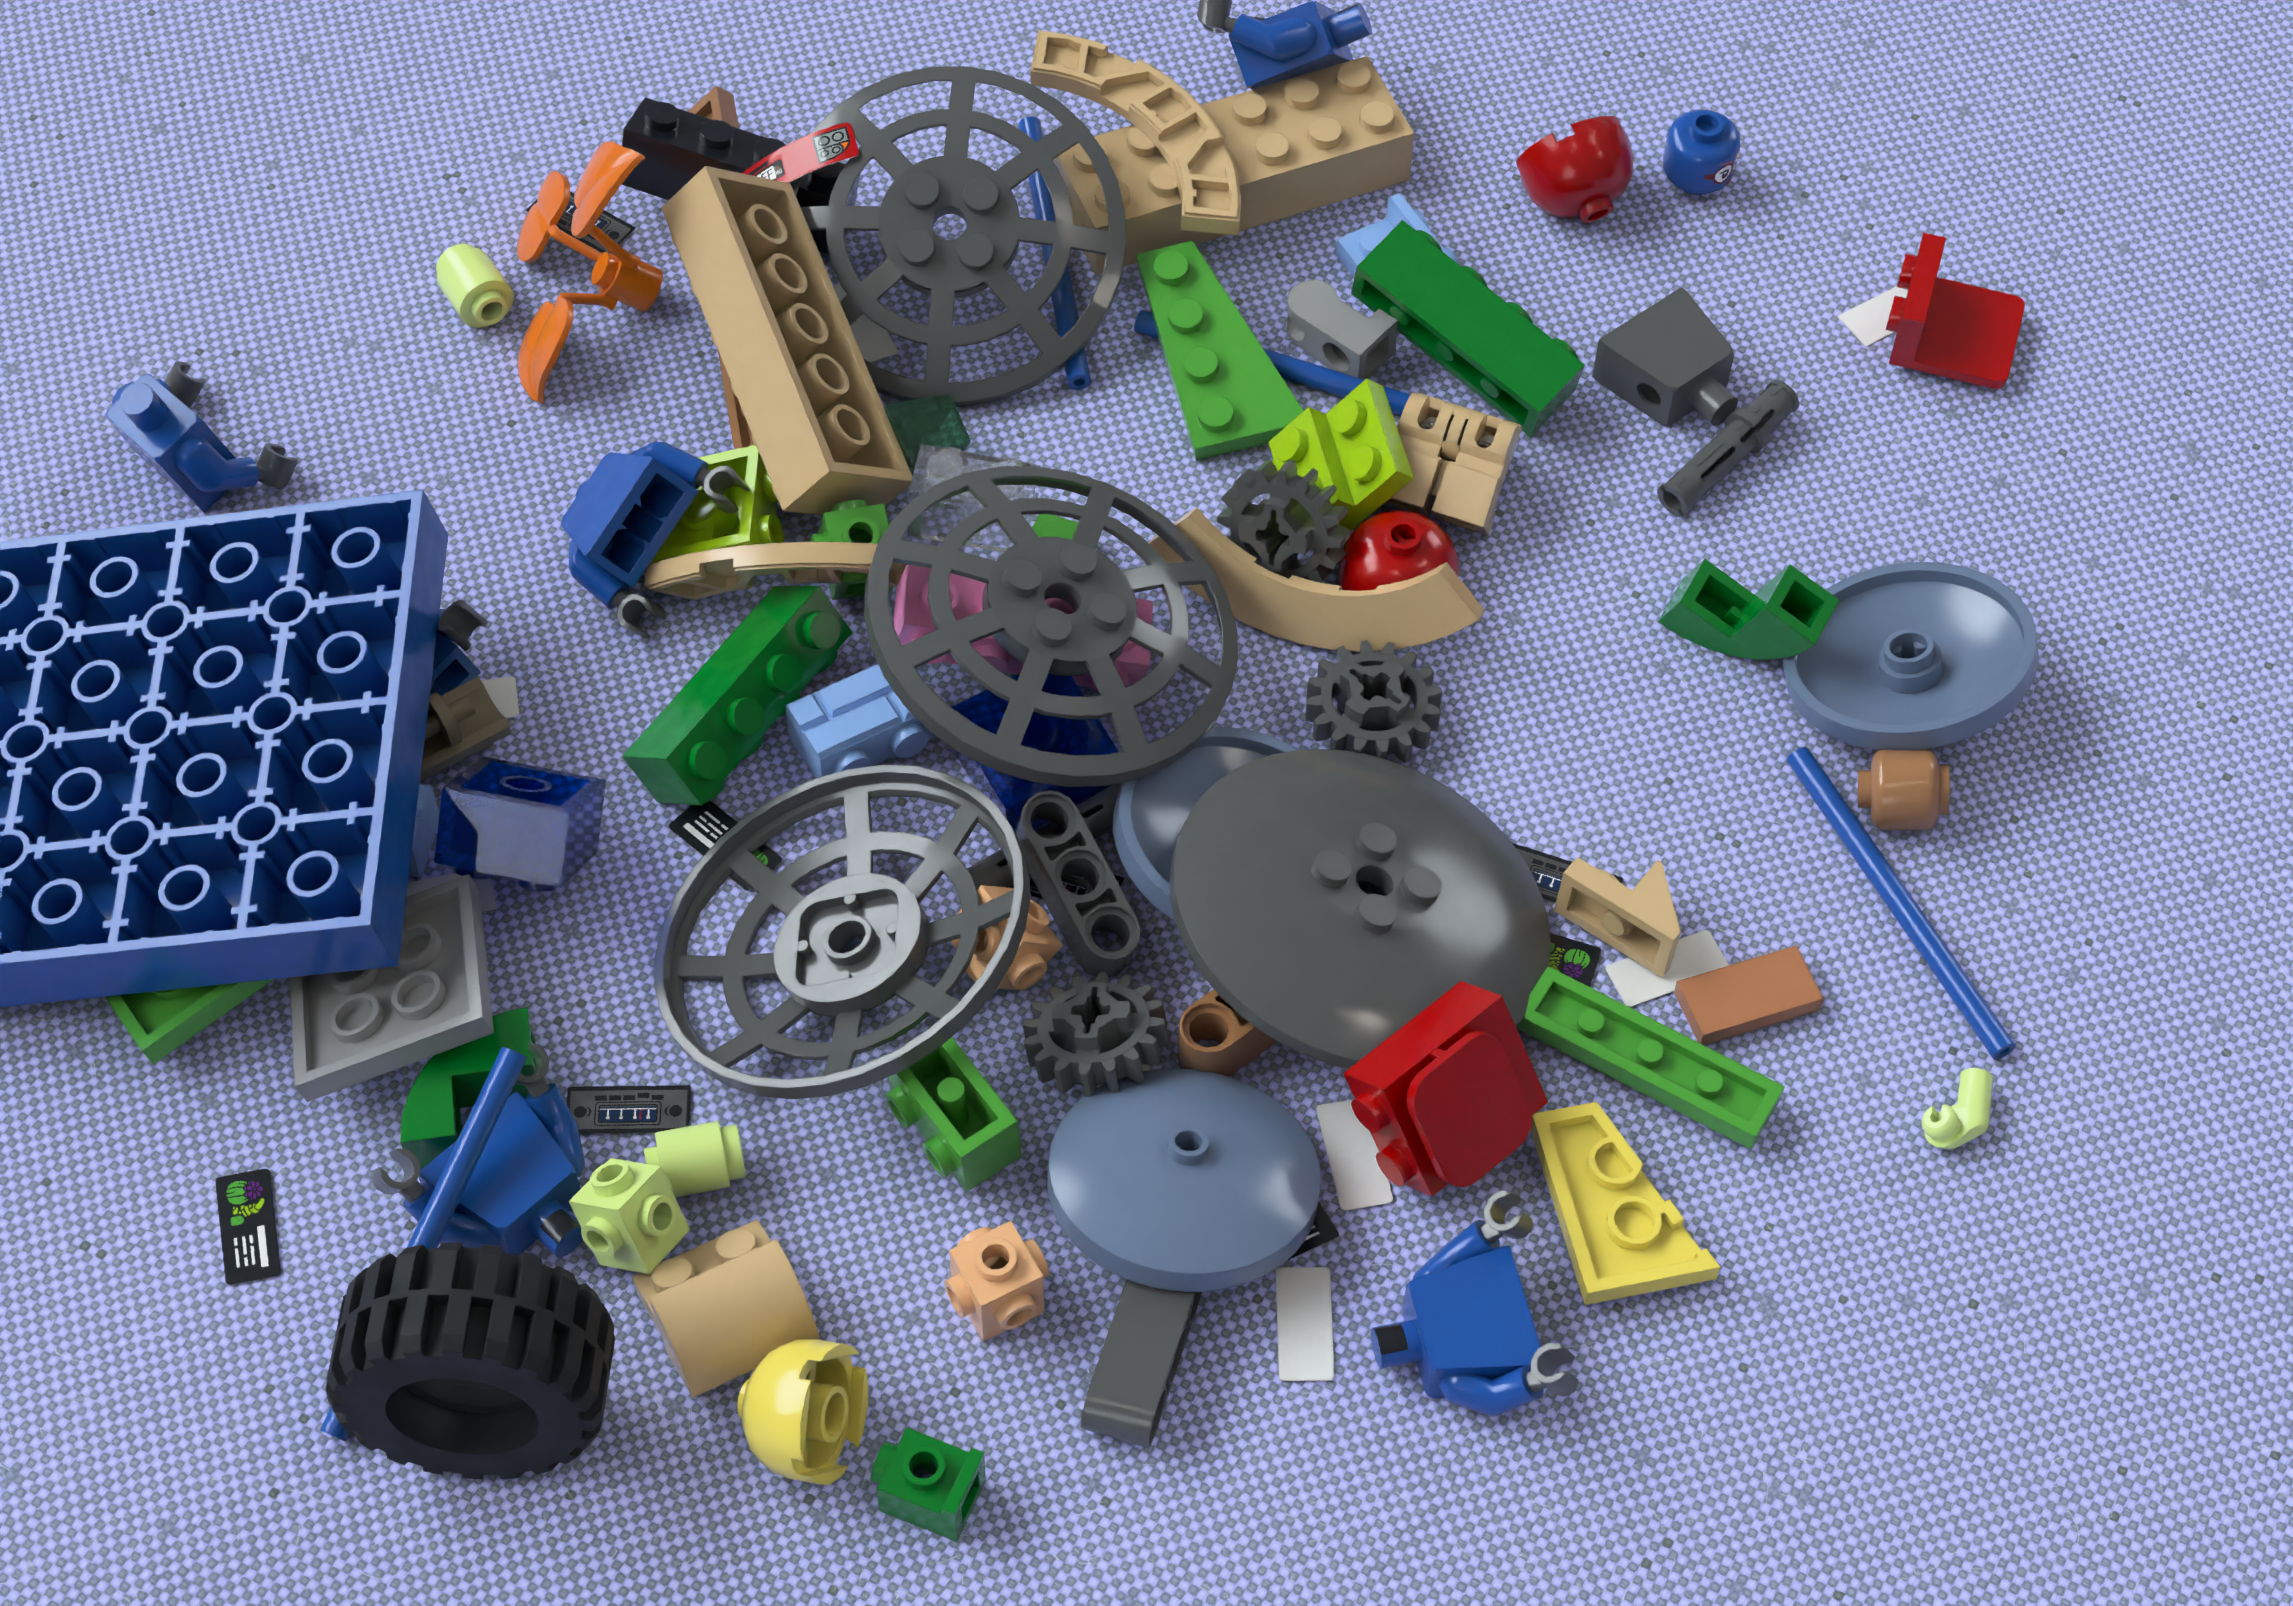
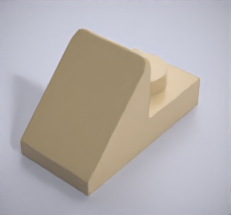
[1554,857,1681,978]

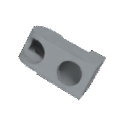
[1287,280,1398,380]

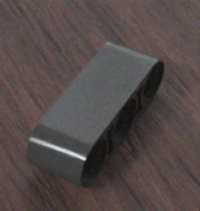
[1015,790,1141,978]
[1080,1279,1202,1448]

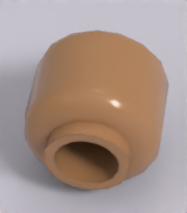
[1858,749,1950,831]

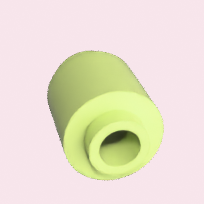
[436,244,514,328]
[643,1120,746,1198]

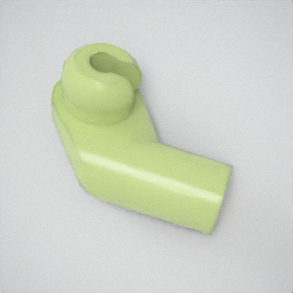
[1921,1068,1993,1150]

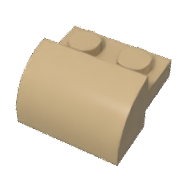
[632,1219,820,1398]

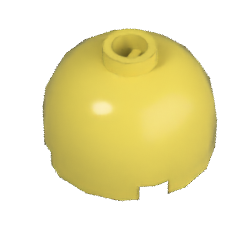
[737,1339,868,1485]

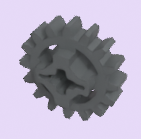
[1217,460,1351,583]
[1305,640,1442,763]
[1022,972,1169,1097]

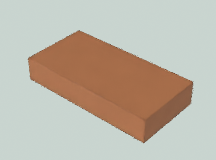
[1674,945,1824,1045]

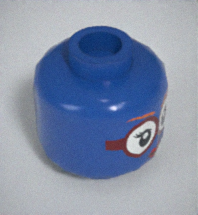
[1663,109,1741,195]

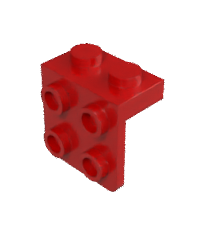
[1886,232,2025,389]

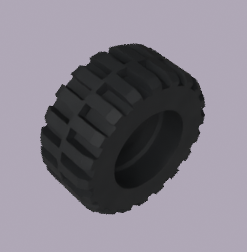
[325,1242,615,1480]

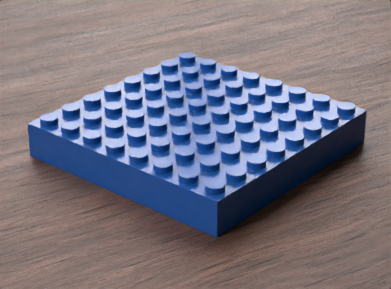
[0,489,448,1007]

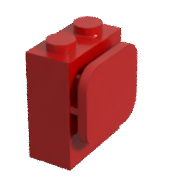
[1343,981,1549,1197]

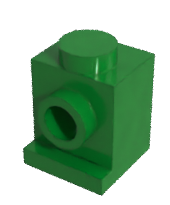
[870,1427,986,1542]

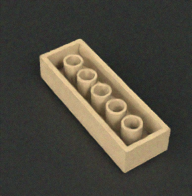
[1053,56,1414,275]
[661,166,915,515]

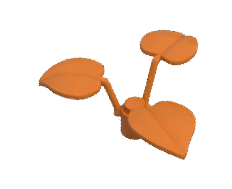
[517,141,663,404]

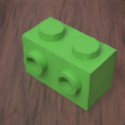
[885,1037,1022,1193]

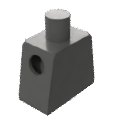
[1592,287,1738,426]

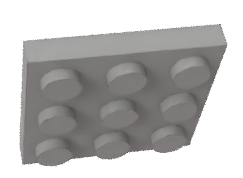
[290,874,494,1102]

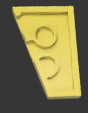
[1530,1102,1720,1305]

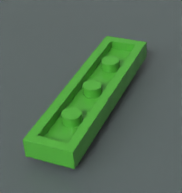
[1517,966,1785,1150]

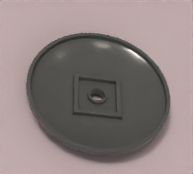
[1170,749,1551,1069]

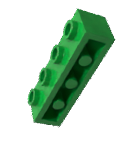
[1351,220,1585,437]
[622,586,853,806]

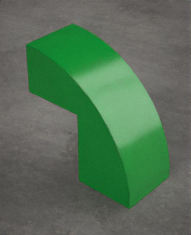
[1658,559,1840,660]
[400,1007,536,1169]

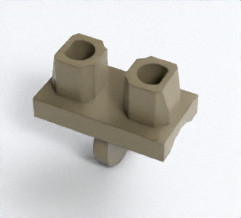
[420,677,511,783]

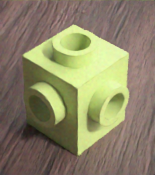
[569,1158,690,1274]

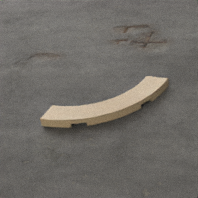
[1030,30,1241,236]
[1149,507,1485,652]
[644,542,907,600]

